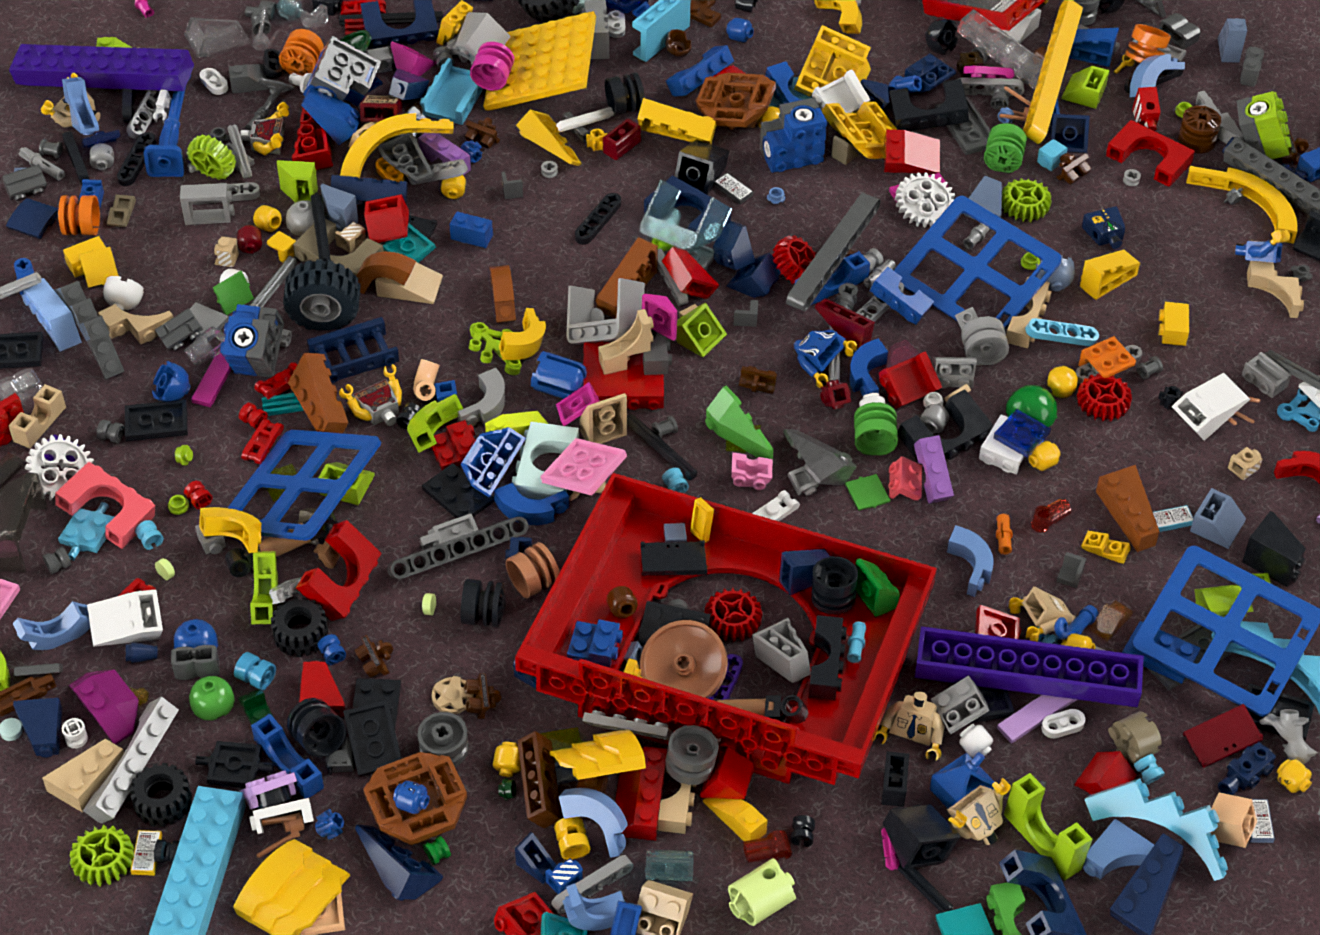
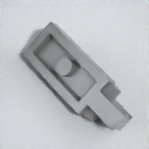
[419,513,478,549]
[269,577,302,604]

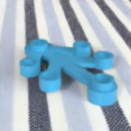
[1277,388,1320,432]

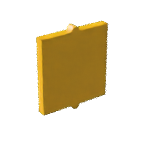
[79,247,119,288]

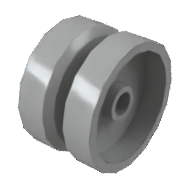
[961,316,1009,365]

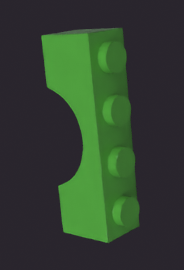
[986,882,1025,935]

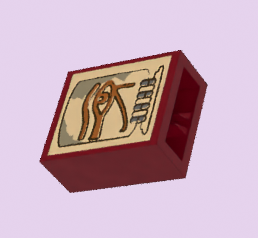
[360,95,402,122]

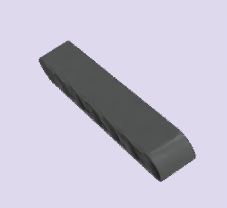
[387,517,528,579]

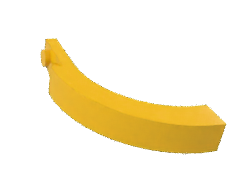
[340,113,454,178]
[1186,166,1297,244]

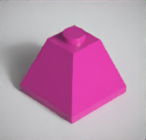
[390,41,436,77]

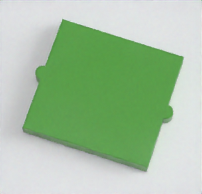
[213,271,254,315]
[845,474,890,511]

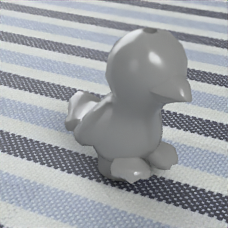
[1259,709,1318,764]

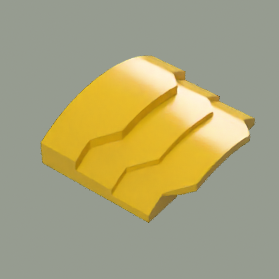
[794,25,871,97]
[821,102,897,159]
[550,729,646,780]
[233,839,350,935]

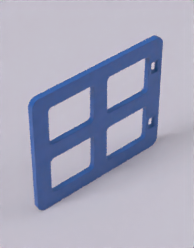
[894,196,1062,330]
[228,430,381,541]
[1132,546,1320,717]

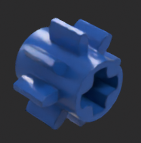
[460,140,483,163]
[315,809,344,840]

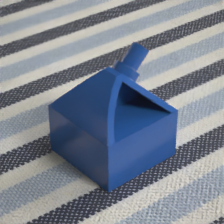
[930,752,994,809]

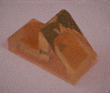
[1090,600,1133,642]

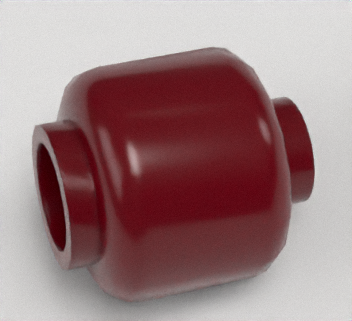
[237,225,262,254]

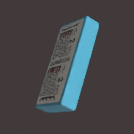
[1153,505,1194,532]

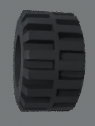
[271,597,328,657]
[130,763,192,827]

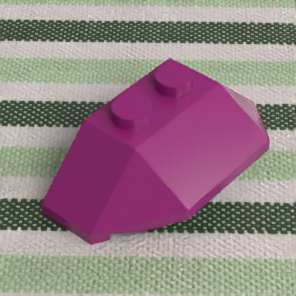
[68,669,139,745]

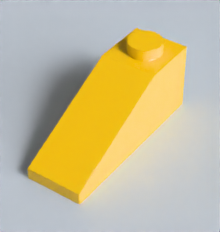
[703,798,767,847]

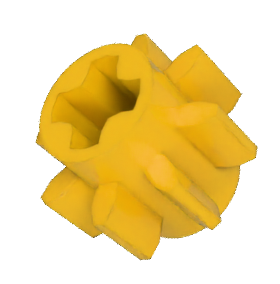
[586,129,608,151]

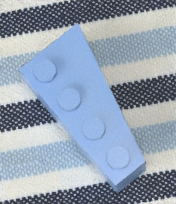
[22,278,82,352]

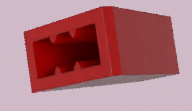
[661,247,719,299]
[299,661,345,718]

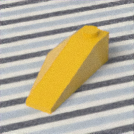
[516,109,582,166]

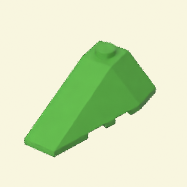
[705,386,773,459]

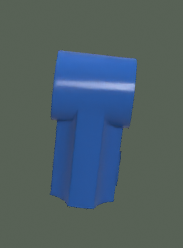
[888,75,922,96]

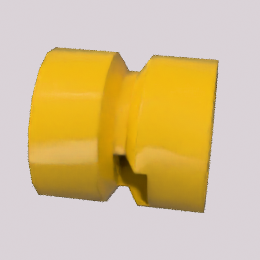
[554,817,591,860]

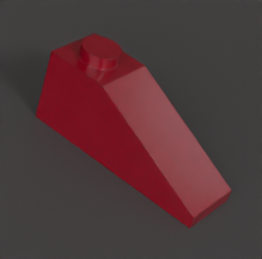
[815,298,875,348]

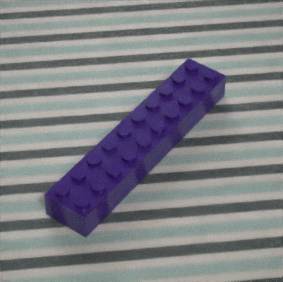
[9,44,194,91]
[915,626,1144,708]

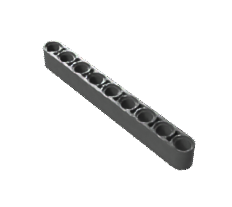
[786,192,881,312]

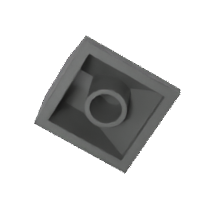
[229,64,268,94]

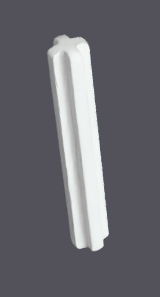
[556,107,614,132]

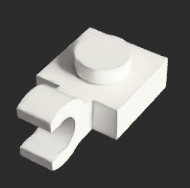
[153,89,172,122]

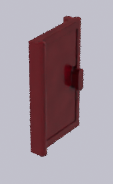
[1183,704,1263,768]

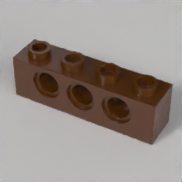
[517,731,562,828]

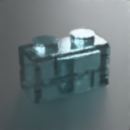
[645,849,694,881]

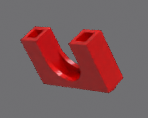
[1106,120,1195,187]
[296,520,382,621]

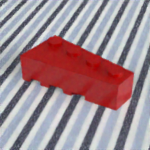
[292,108,333,170]

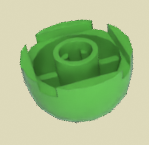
[189,676,235,720]

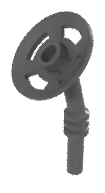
[245,78,295,130]

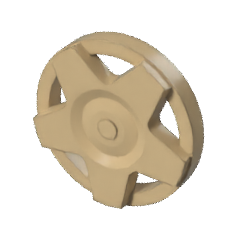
[432,676,474,714]

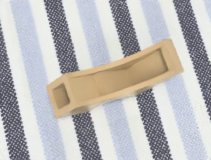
[1247,261,1304,318]
[98,304,174,344]
[599,309,653,375]

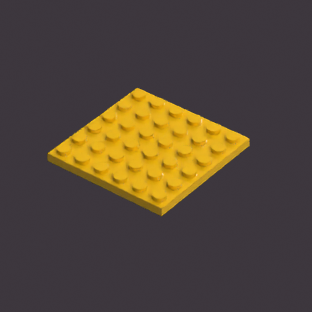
[483,11,596,111]

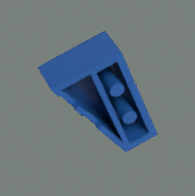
[1069,28,1119,67]

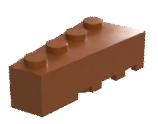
[595,237,658,319]
[288,353,349,434]
[1096,465,1160,552]

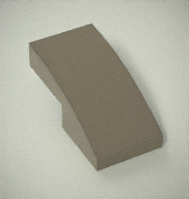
[107,194,136,227]

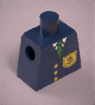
[1082,206,1125,249]

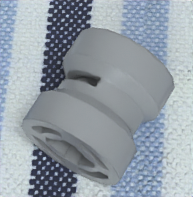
[863,248,884,273]

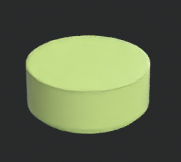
[155,558,175,581]
[422,593,436,615]

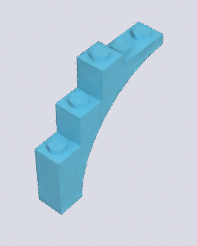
[1211,621,1320,714]
[1084,778,1228,881]

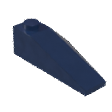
[355,825,444,901]

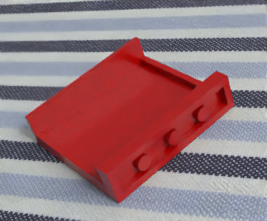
[583,342,664,410]

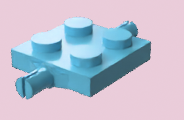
[58,502,115,561]

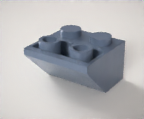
[1190,488,1246,549]

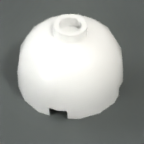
[103,276,144,310]

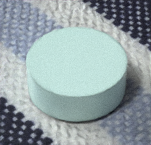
[0,718,23,741]

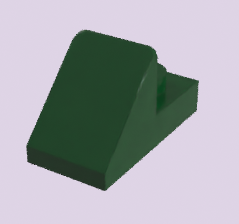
[238,689,274,725]

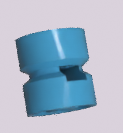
[234,652,276,690]

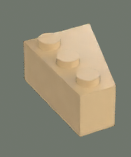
[42,739,124,812]

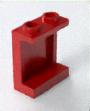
[878,351,943,409]

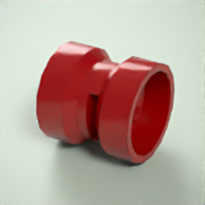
[239,402,268,429]
[184,480,213,510]

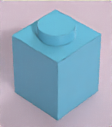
[1037,139,1067,171]

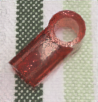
[1031,498,1072,533]
[743,830,793,863]

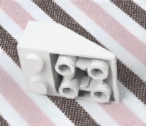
[1172,373,1250,441]
[87,590,163,647]

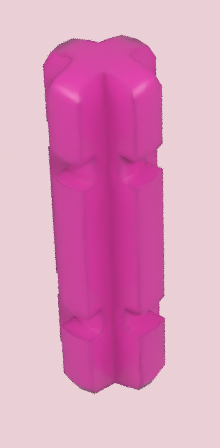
[881,828,900,870]

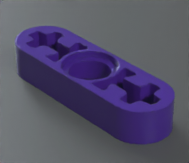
[709,654,743,700]

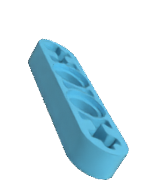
[1025,318,1099,346]

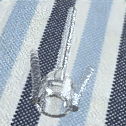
[251,6,279,51]

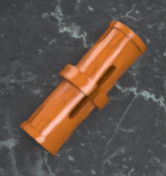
[996,514,1013,555]

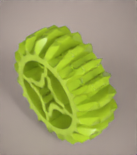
[187,134,236,180]
[1001,178,1052,222]
[69,825,134,887]

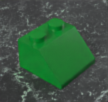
[856,559,900,617]

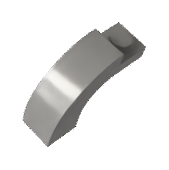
[458,367,505,426]

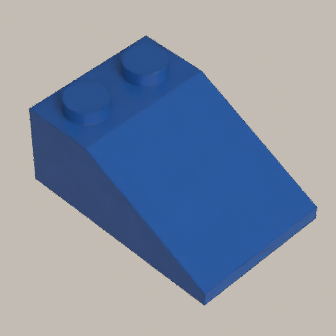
[301,88,361,145]

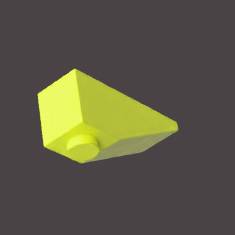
[485,411,548,436]

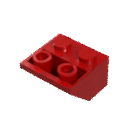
[364,194,409,243]

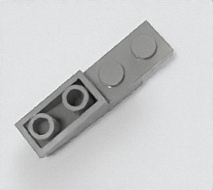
[1195,91,1244,144]

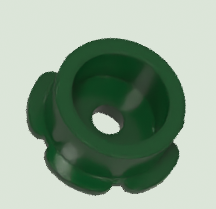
[498,778,516,801]

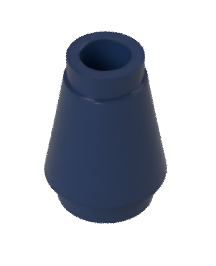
[126,642,157,664]

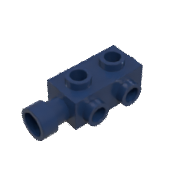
[1218,742,1276,795]

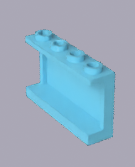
[632,0,691,62]
[420,58,483,125]

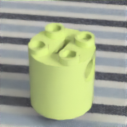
[728,858,796,926]

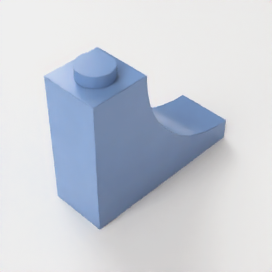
[1083,819,1154,880]

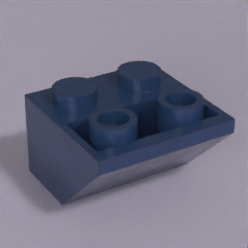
[904,53,956,94]

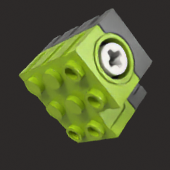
[1237,91,1292,159]

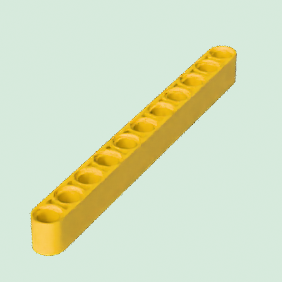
[1023,0,1083,144]

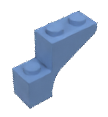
[62,77,99,135]

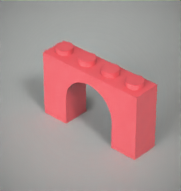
[55,462,155,549]

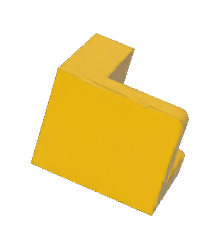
[267,231,296,263]

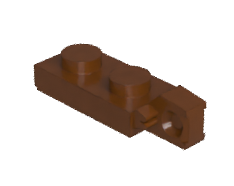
[0,673,57,717]

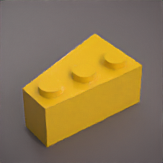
[1080,250,1140,300]

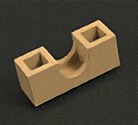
[9,384,66,448]

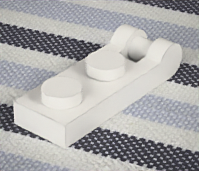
[752,490,800,521]

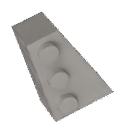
[752,618,811,683]

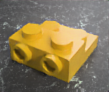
[436,0,473,45]

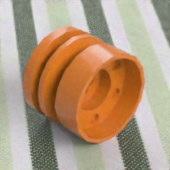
[1125,24,1171,63]
[279,29,324,76]
[58,195,100,235]

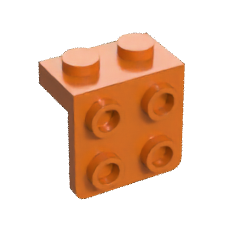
[1079,336,1136,378]

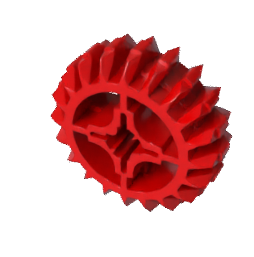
[772,235,817,284]
[1077,373,1132,422]
[704,587,763,642]

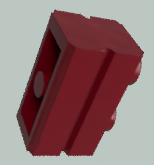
[603,119,641,160]

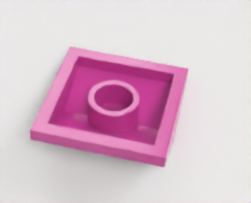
[642,294,677,341]
[556,382,600,426]

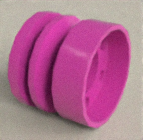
[470,41,514,91]

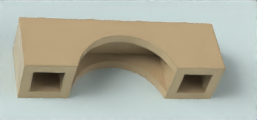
[1006,277,1052,348]
[658,770,696,834]

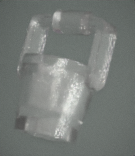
[184,326,225,366]

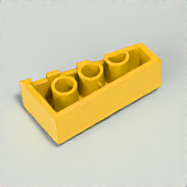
[637,98,716,144]

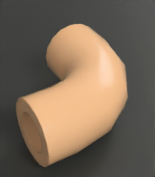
[413,359,440,401]

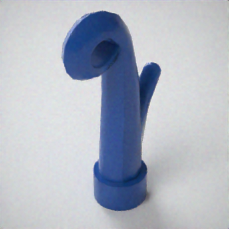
[1054,605,1099,640]

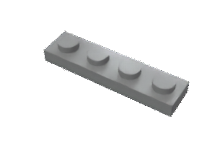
[582,710,673,741]

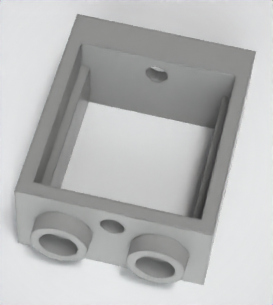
[180,183,235,225]

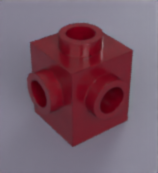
[820,379,851,409]

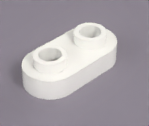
[607,10,625,38]
[200,68,228,95]
[1041,709,1085,738]

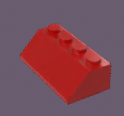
[615,747,667,841]

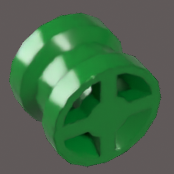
[423,836,451,865]

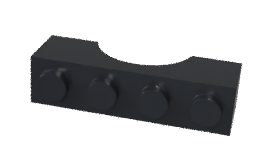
[808,615,847,700]

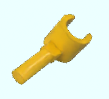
[1114,54,1135,74]

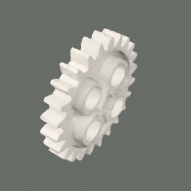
[895,172,955,228]
[25,434,94,500]

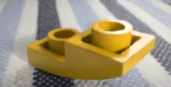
[1081,531,1131,564]

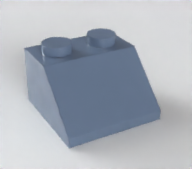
[320,184,358,232]

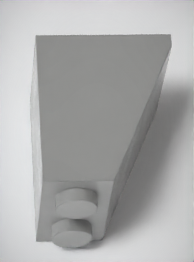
[455,12,510,65]

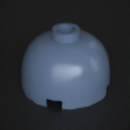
[1036,255,1075,291]

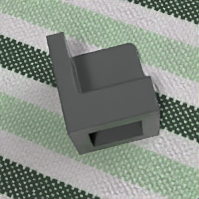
[501,172,523,199]
[733,300,758,327]
[1056,552,1087,588]

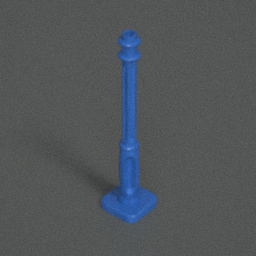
[144,75,191,177]

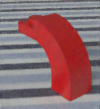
[1274,451,1320,483]

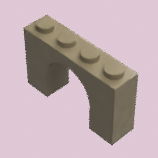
[293,219,383,279]

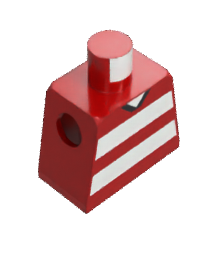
[1132,87,1160,131]

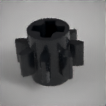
[1158,386,1183,410]

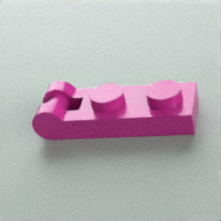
[964,66,1014,79]

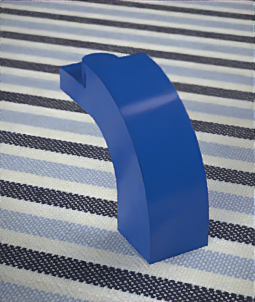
[849,338,888,396]
[494,483,569,525]

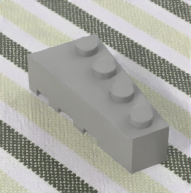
[581,0,610,59]

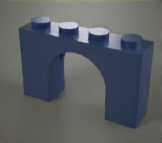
[360,0,438,49]
[644,175,731,245]
[999,850,1087,935]

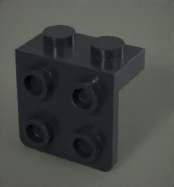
[1293,211,1320,261]

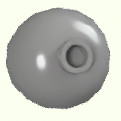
[286,200,314,236]

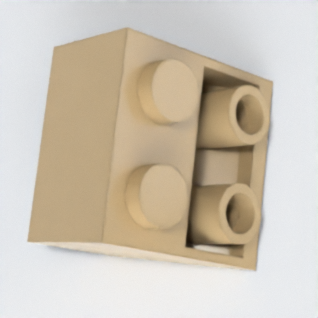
[636,880,693,935]

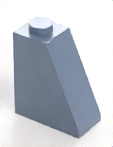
[1217,18,1247,62]
[964,176,1002,219]

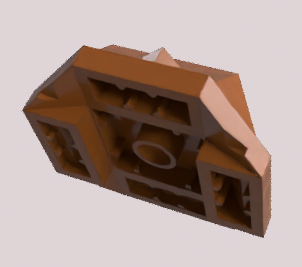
[696,73,776,130]
[363,752,467,845]

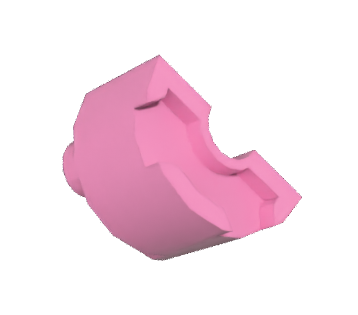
[731,452,773,490]

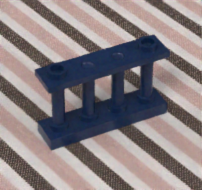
[307,317,399,383]

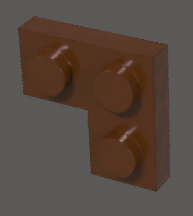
[690,0,721,28]

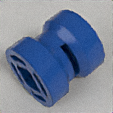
[317,634,346,665]

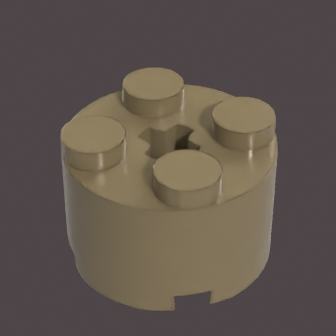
[1108,711,1162,764]

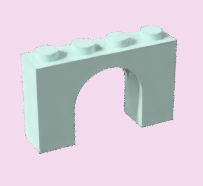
[512,422,579,499]

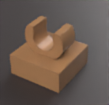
[313,541,341,569]

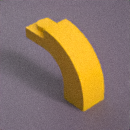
[813,0,862,34]
[499,308,546,360]
[199,507,262,553]

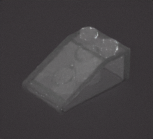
[184,17,251,57]

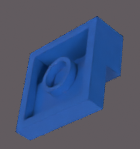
[567,620,623,668]

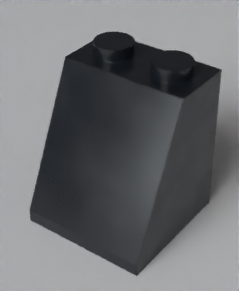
[674,140,730,195]
[1242,511,1306,587]
[883,804,960,869]

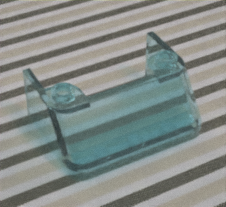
[640,179,732,252]

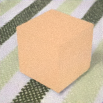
[1211,793,1257,848]

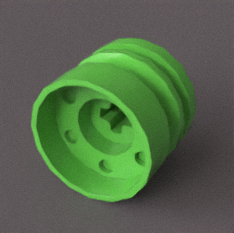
[984,123,1027,173]
[854,402,898,455]

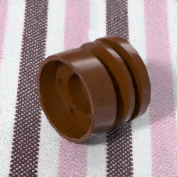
[1178,105,1222,154]

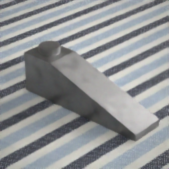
[783,429,857,485]

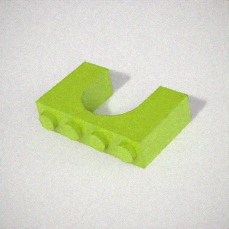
[1003,773,1093,881]

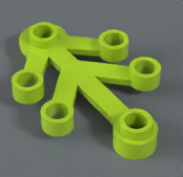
[469,322,522,375]

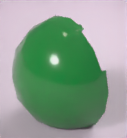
[1006,385,1057,429]

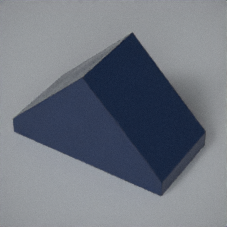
[860,79,889,112]
[515,832,557,884]

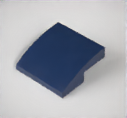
[6,198,59,239]

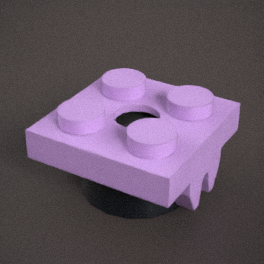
[239,770,297,810]

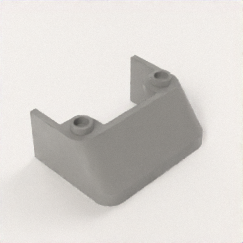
[566,278,645,345]

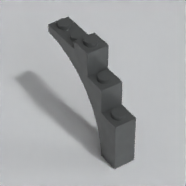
[54,281,124,379]

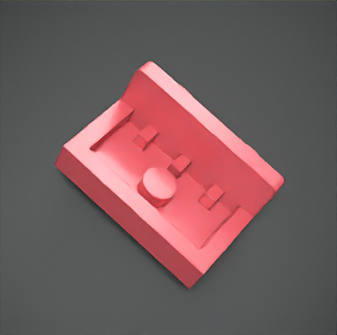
[888,456,922,501]

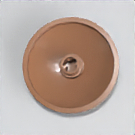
[640,620,728,699]

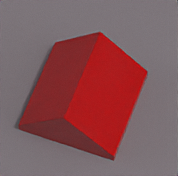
[700,747,755,799]
[1074,751,1137,795]

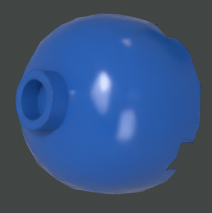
[152,361,190,402]
[174,619,218,649]

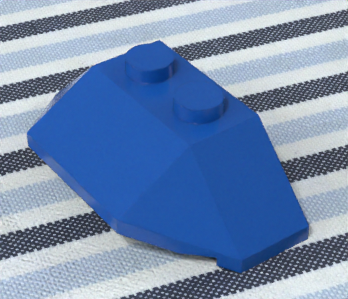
[461,427,526,497]

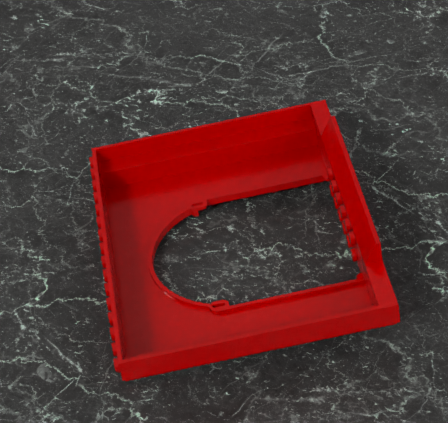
[515,473,937,785]

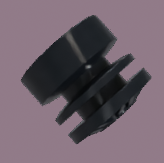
[604,72,645,116]
[811,556,858,615]
[460,579,506,628]
[287,698,346,757]

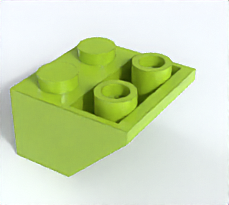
[1062,66,1109,109]
[277,160,318,202]
[318,462,375,505]
[1194,584,1253,617]

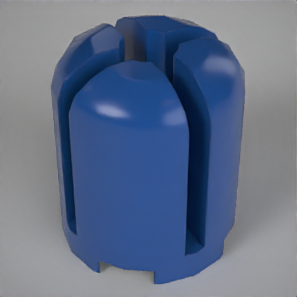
[531,351,587,399]

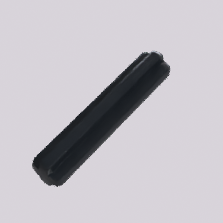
[898,864,954,913]

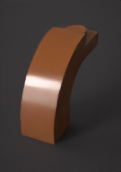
[356,251,416,294]
[489,265,516,323]

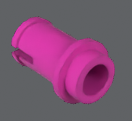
[135,0,154,18]

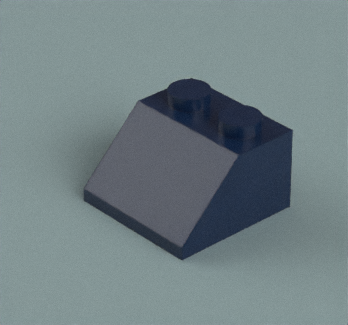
[1049,114,1090,153]
[713,220,755,270]
[726,252,781,298]

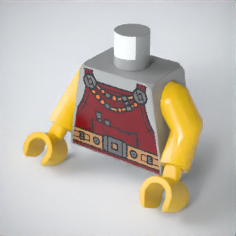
[240,102,289,155]
[339,364,402,426]

